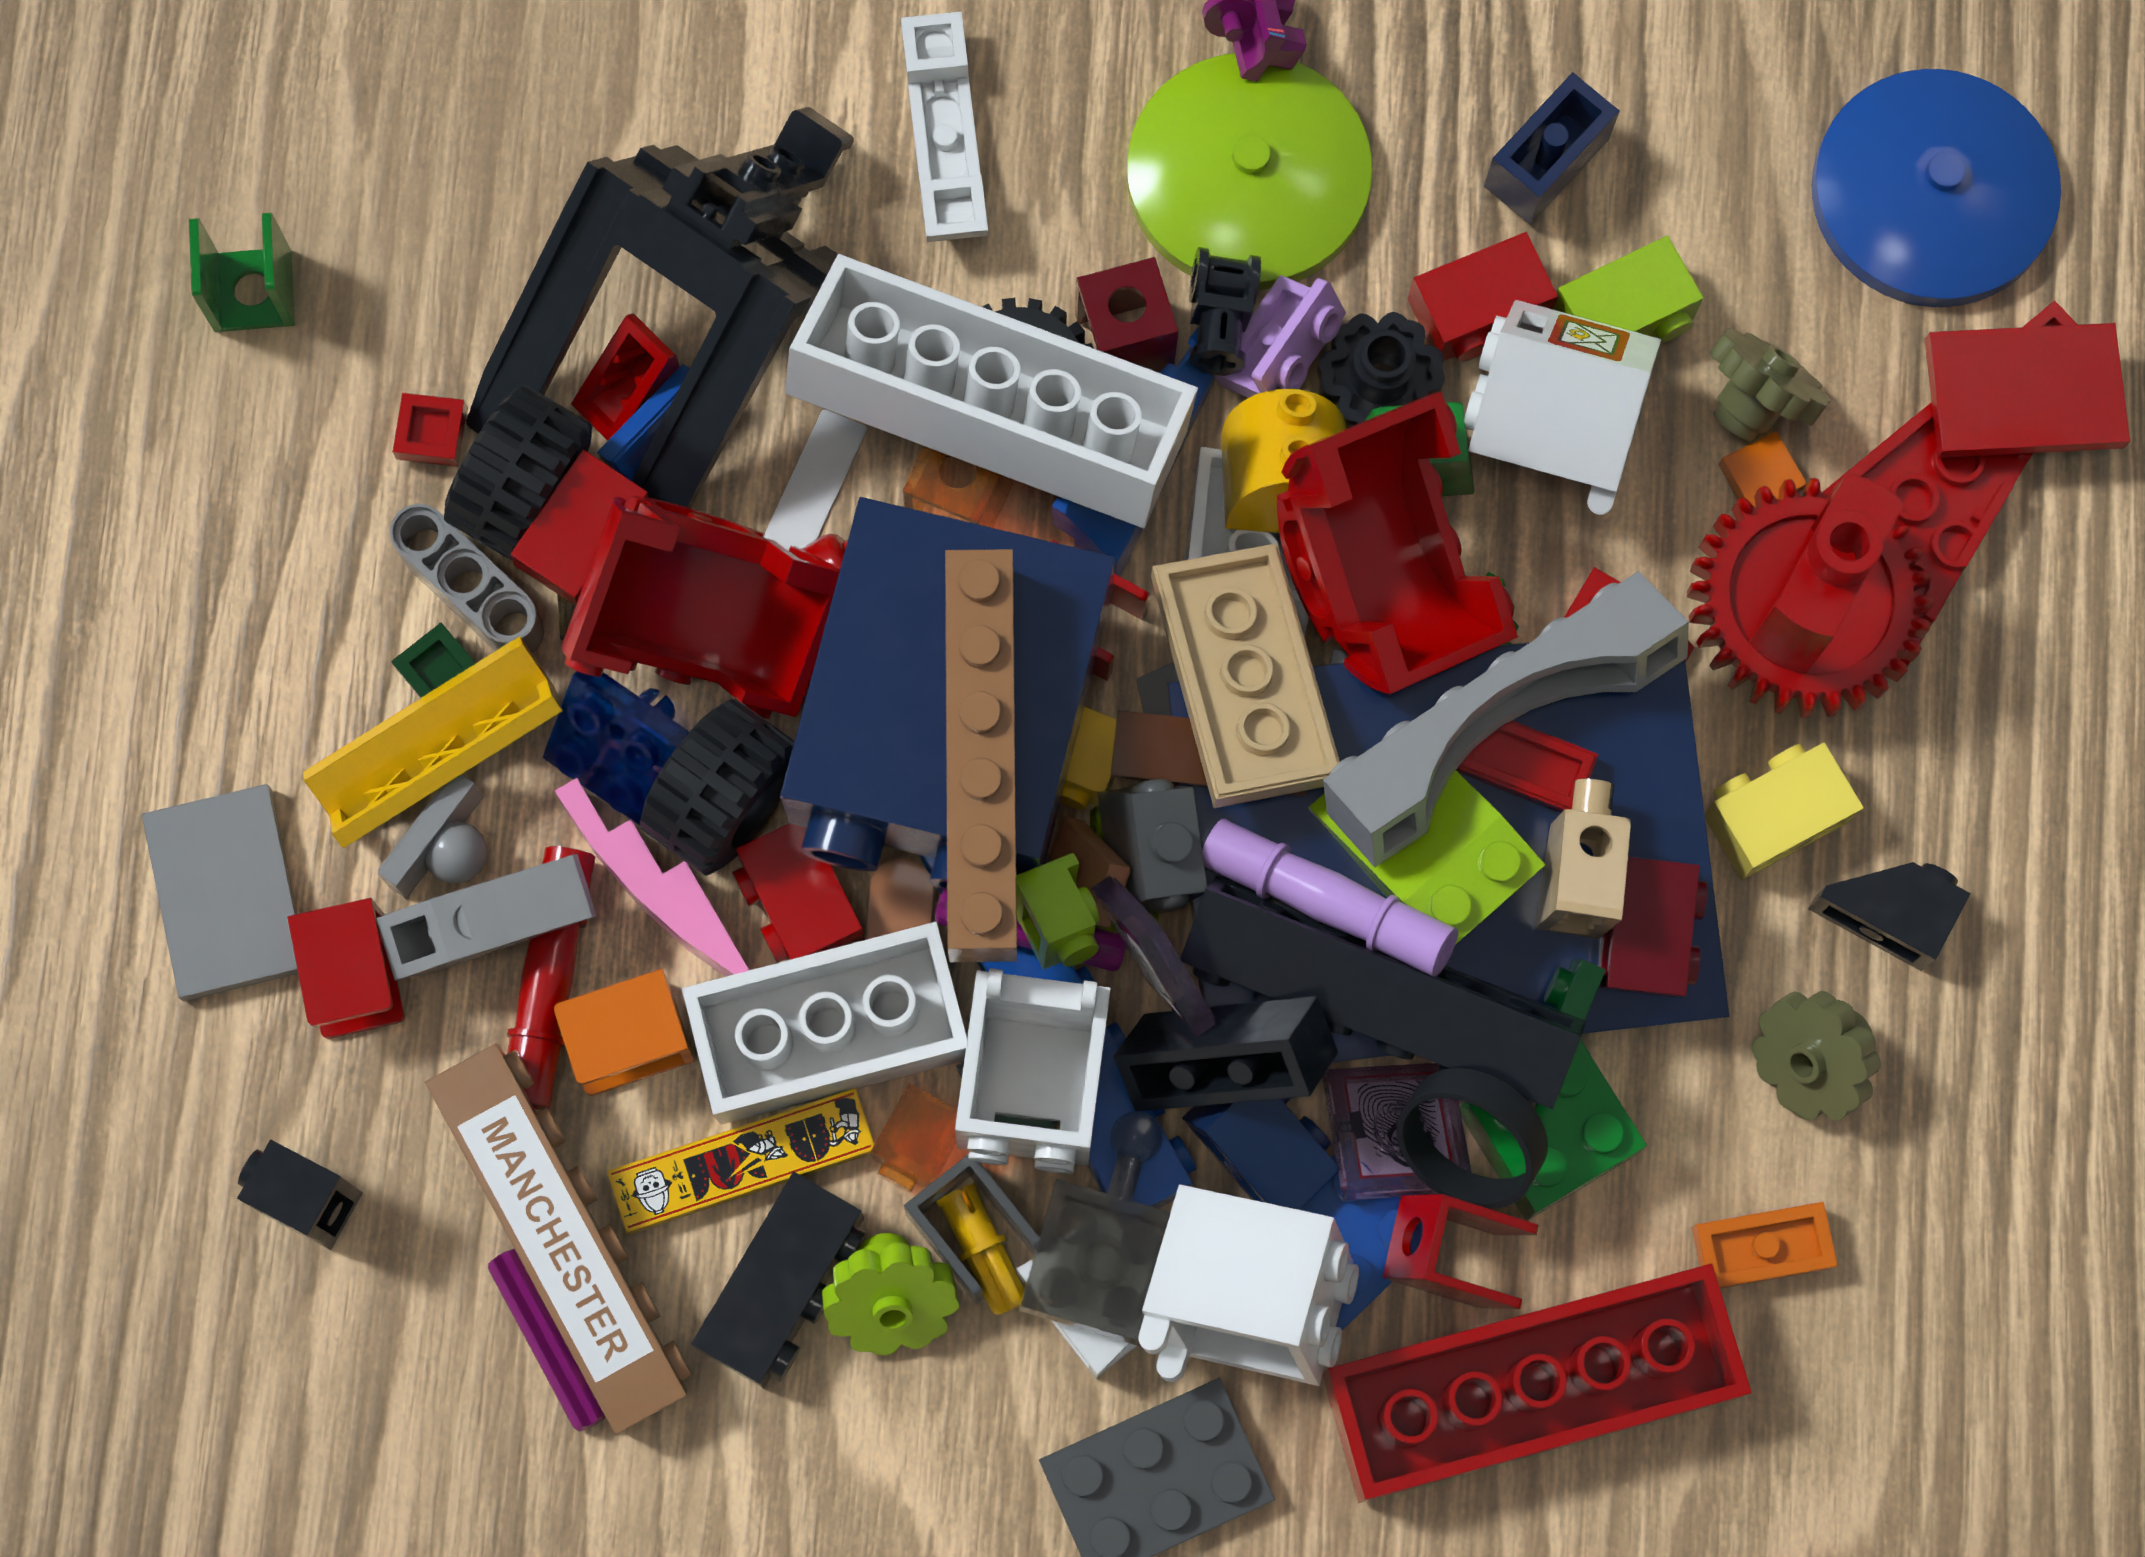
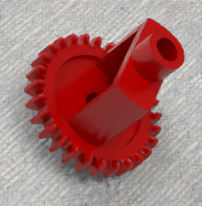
[1687,473,1933,718]

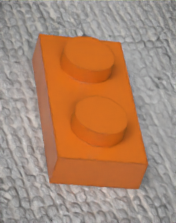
[1691,1201,1838,1289]

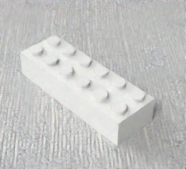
[785,254,1198,529]

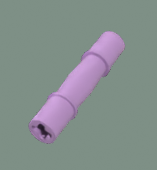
[1202,819,1458,977]

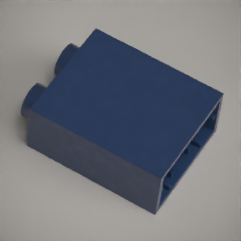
[780,496,1115,891]

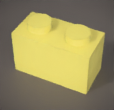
[1705,742,1864,881]

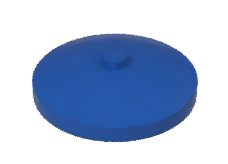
[1811,69,2061,307]

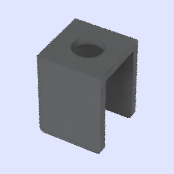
[904,1154,1043,1304]

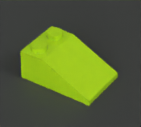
[1308,770,1545,945]

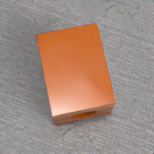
[554,968,695,1096]

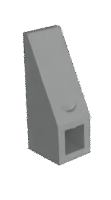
[376,854,597,981]

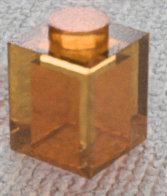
[871,1083,958,1193]

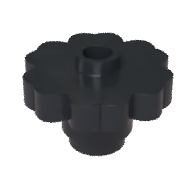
[1317,312,1445,428]

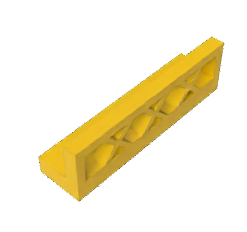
[303,636,562,848]

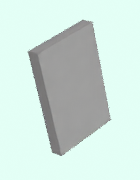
[141,784,298,1002]

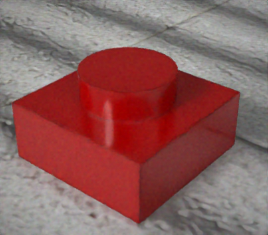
[392,393,468,467]

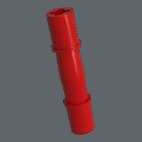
[507,846,596,1110]

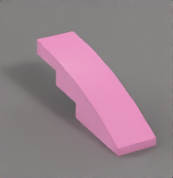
[554,778,749,977]

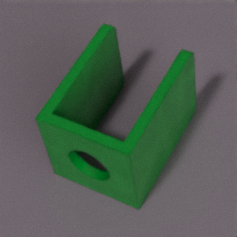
[189,212,295,332]

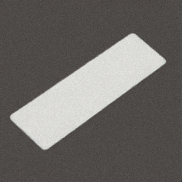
[764,409,867,551]

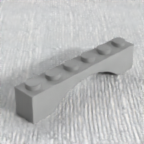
[1323,571,1689,867]

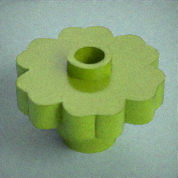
[822,1233,959,1355]

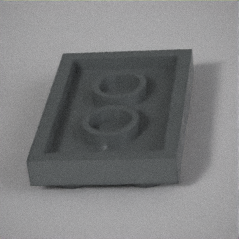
[1039,1377,1275,1557]

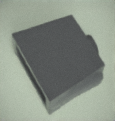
[1097,779,1207,919]

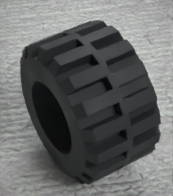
[444,384,592,560]
[640,699,795,876]

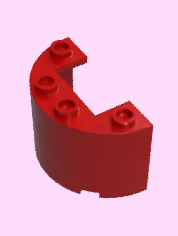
[1277,391,1518,694]
[561,496,840,719]

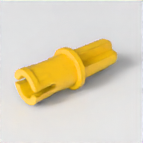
[937,1183,1027,1315]

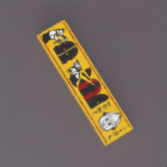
[607,1088,876,1235]

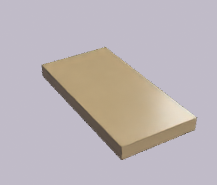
[1151,543,1340,808]

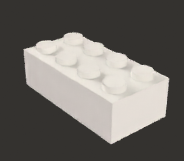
[682,922,967,1125]

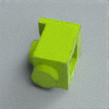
[1016,852,1100,970]

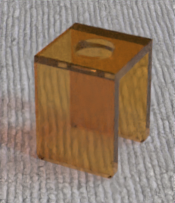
[903,446,1013,528]

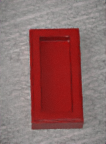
[1456,721,1599,813]

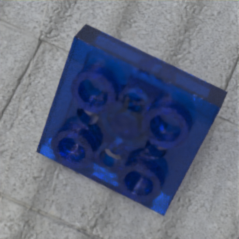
[542,671,689,825]

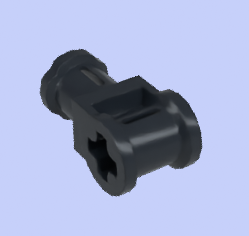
[1189,247,1261,376]

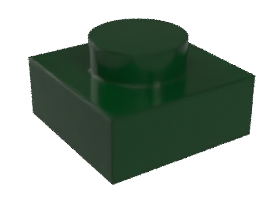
[391,622,476,698]
[1544,959,1606,1020]

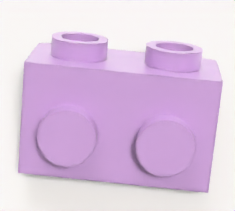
[1214,275,1346,398]

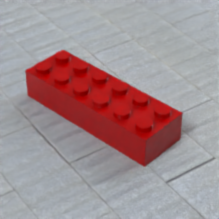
[1322,1263,1752,1503]

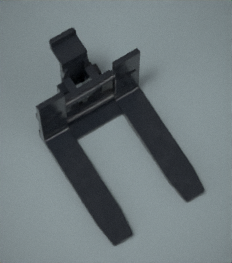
[466,107,854,508]

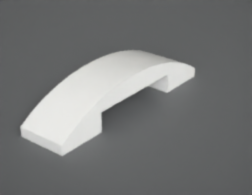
[901,11,989,242]

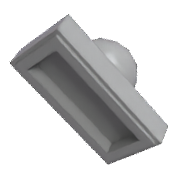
[378,774,487,899]

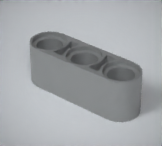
[389,504,544,653]

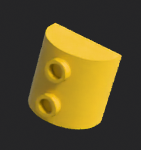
[1221,389,1347,533]

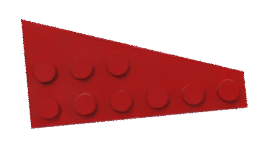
[1822,300,2078,667]

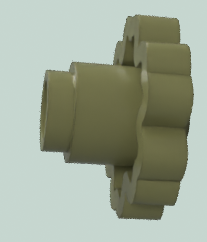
[1710,328,1831,442]
[1752,991,1881,1121]

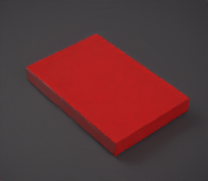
[1924,323,2130,458]

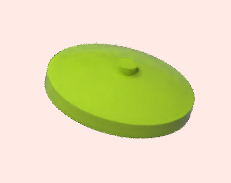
[1127,53,1372,290]

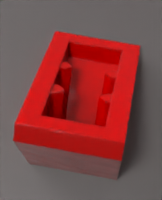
[571,313,679,441]

